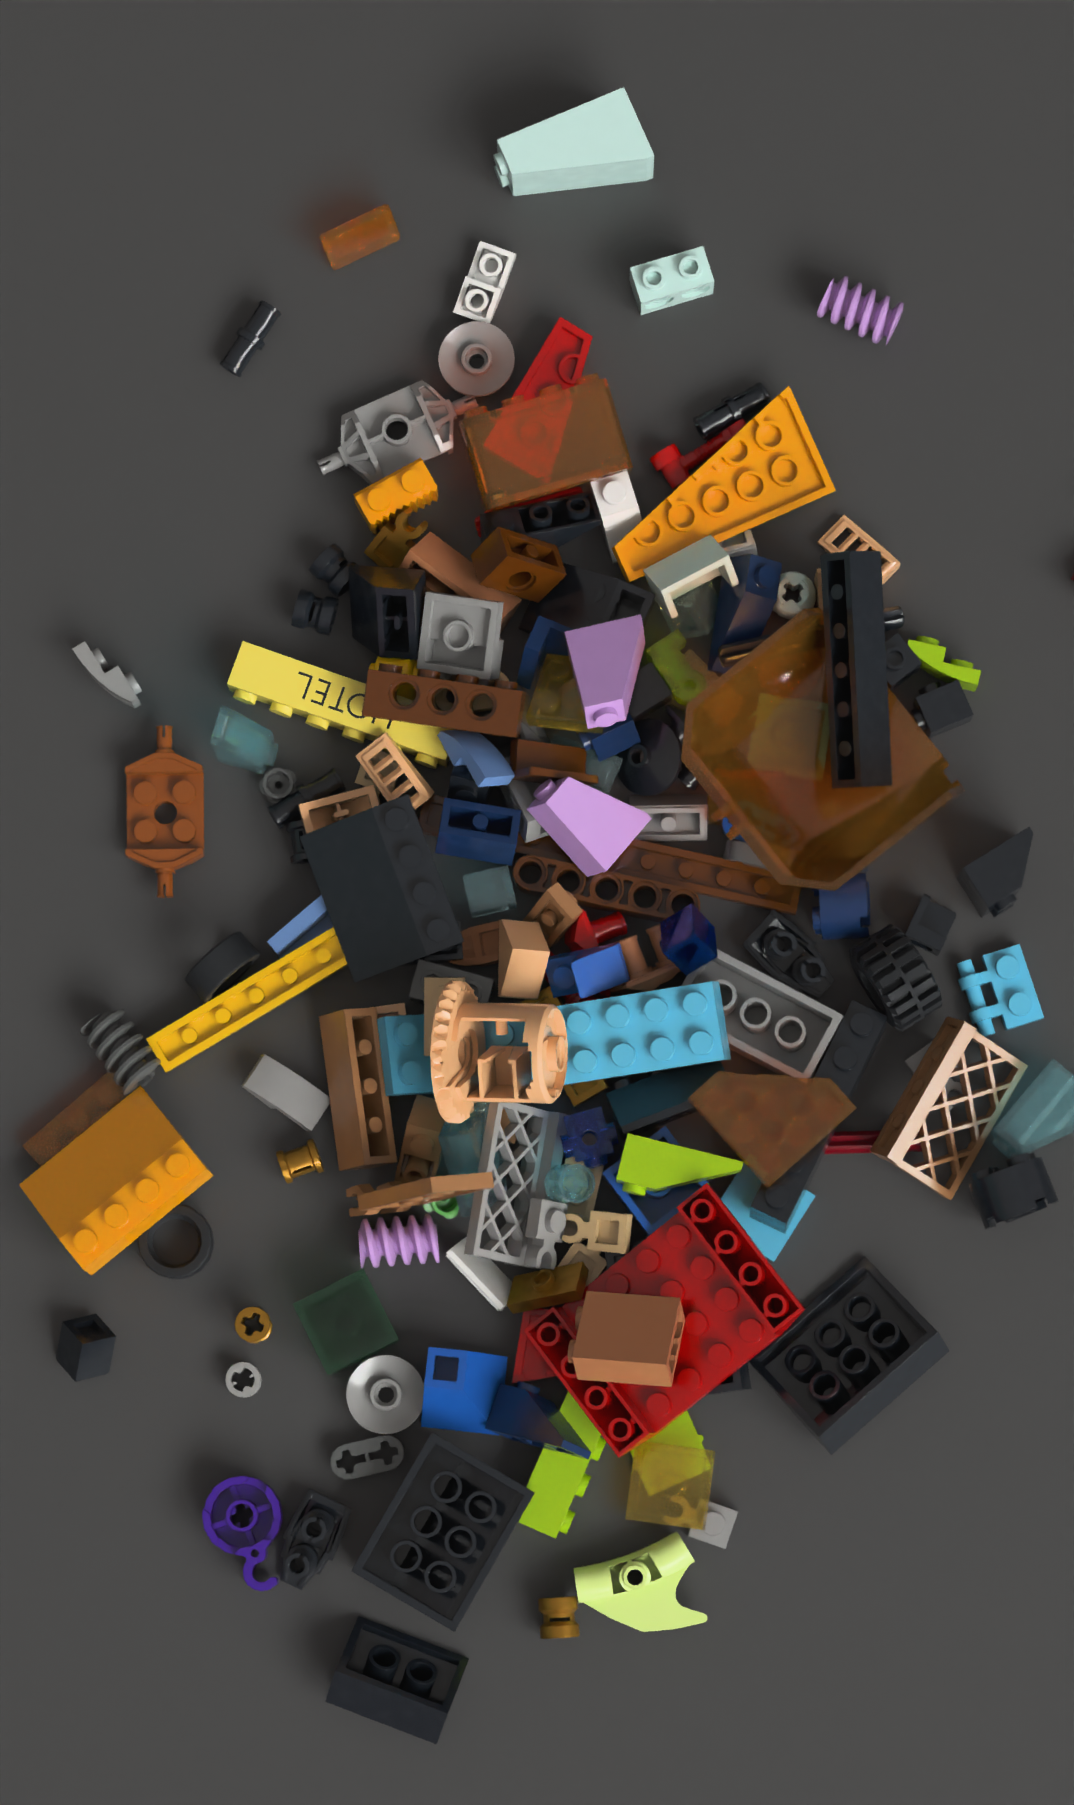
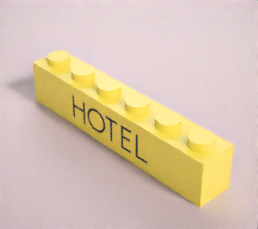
[227,641,455,769]

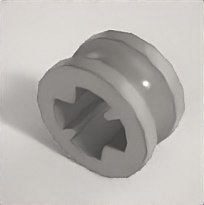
[225,1362,262,1398]

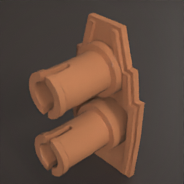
[609,921,699,994]

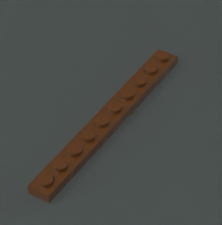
[419,794,804,915]

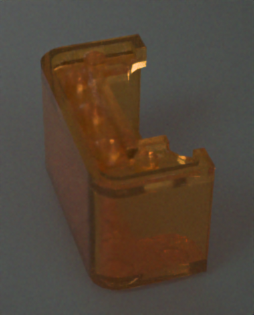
[458,373,633,513]

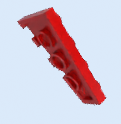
[481,316,593,488]

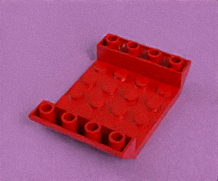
[524,1183,805,1458]

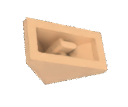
[298,785,379,834]
[498,919,550,1000]

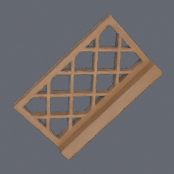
[870,1016,1028,1200]

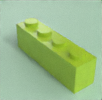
[518,1391,606,1539]

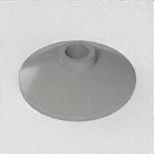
[438,321,515,397]
[346,1355,424,1434]

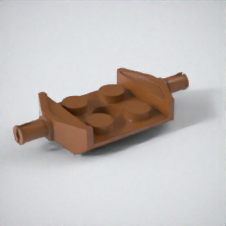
[125,725,205,898]

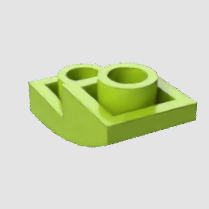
[907,636,981,692]

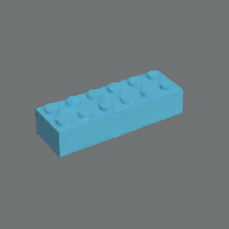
[483,981,731,1085]

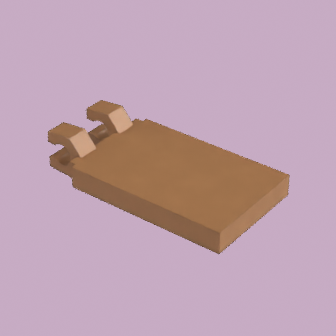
[346,1172,494,1217]

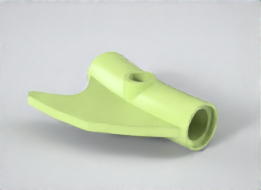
[573,1531,707,1632]

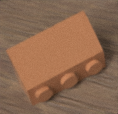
[399,531,522,634]

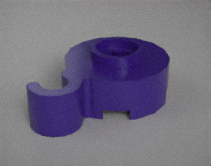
[202,1476,283,1591]

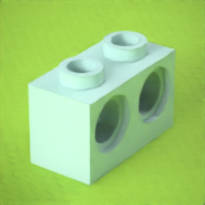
[629,246,714,315]

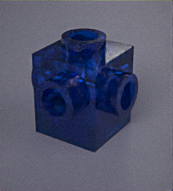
[560,1106,619,1170]

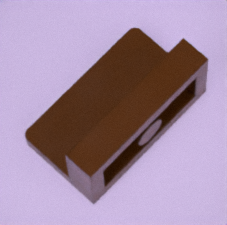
[509,739,598,786]

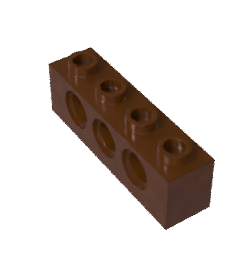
[362,663,526,739]

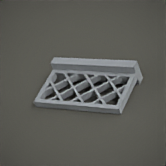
[464,1102,569,1270]

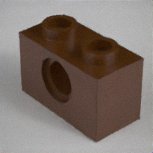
[471,526,567,603]

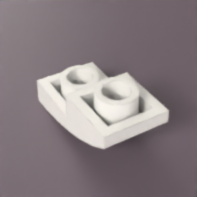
[453,241,517,323]

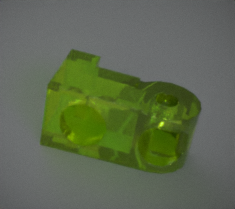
[645,629,707,707]

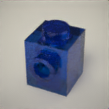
[659,903,718,976]

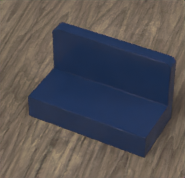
[516,616,574,690]

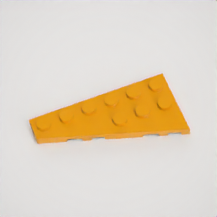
[611,386,836,583]

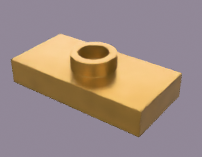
[507,1261,589,1314]

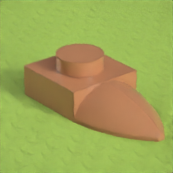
[449,919,509,967]

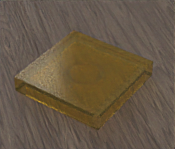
[625,1441,715,1530]

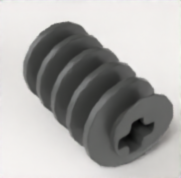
[80,1009,161,1096]

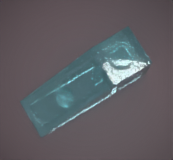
[210,705,278,774]

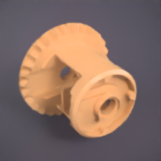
[430,980,568,1123]

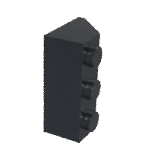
[606,1061,734,1140]
[325,1616,469,1744]

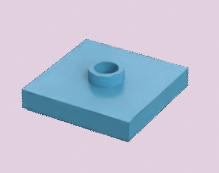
[721,1155,815,1263]

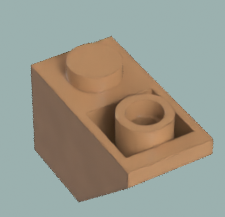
[394,1094,451,1184]

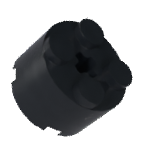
[968,1152,1059,1229]

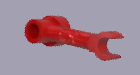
[649,418,746,490]

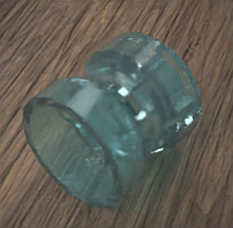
[544,1164,595,1203]

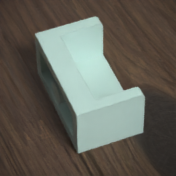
[643,534,739,619]

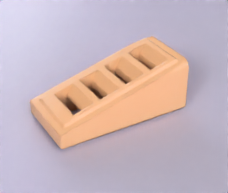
[817,515,901,585]
[355,732,434,809]

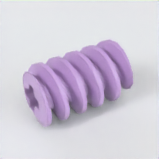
[817,276,904,345]
[358,1213,440,1269]

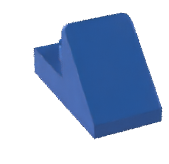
[546,942,630,999]

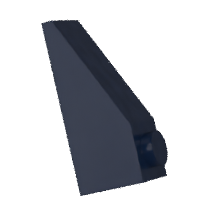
[707,554,782,679]
[485,1381,591,1460]

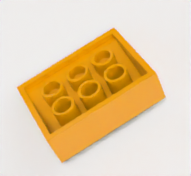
[19,1085,214,1276]

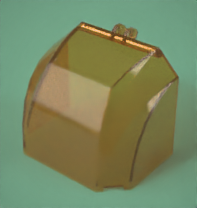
[681,608,966,891]

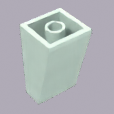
[493,87,654,196]

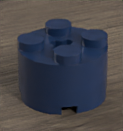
[811,860,871,940]

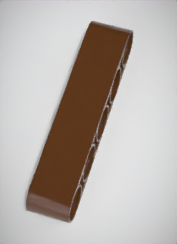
[513,855,700,927]

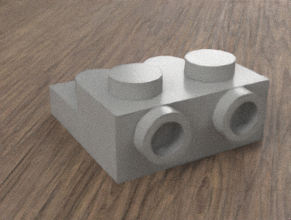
[416,591,504,686]

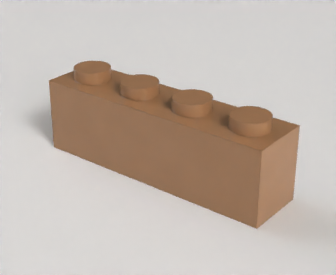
[319,1007,397,1171]

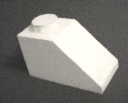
[590,471,642,563]

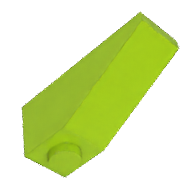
[616,1133,743,1196]

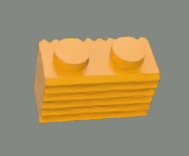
[353,458,439,535]

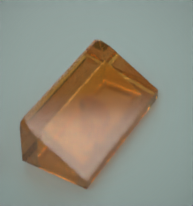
[319,204,400,270]

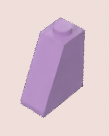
[565,614,645,729]
[527,776,652,877]

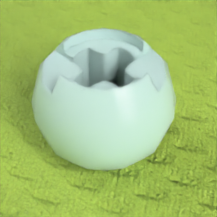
[773,571,817,619]

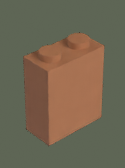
[568,1291,685,1387]

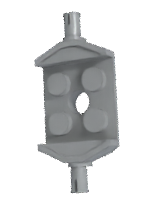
[316,380,479,485]

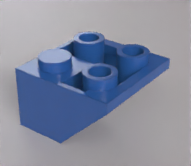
[421,1347,508,1435]

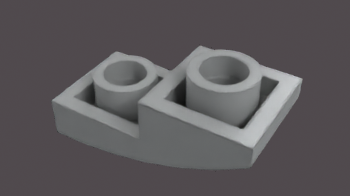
[72,641,142,708]
[241,1054,330,1131]

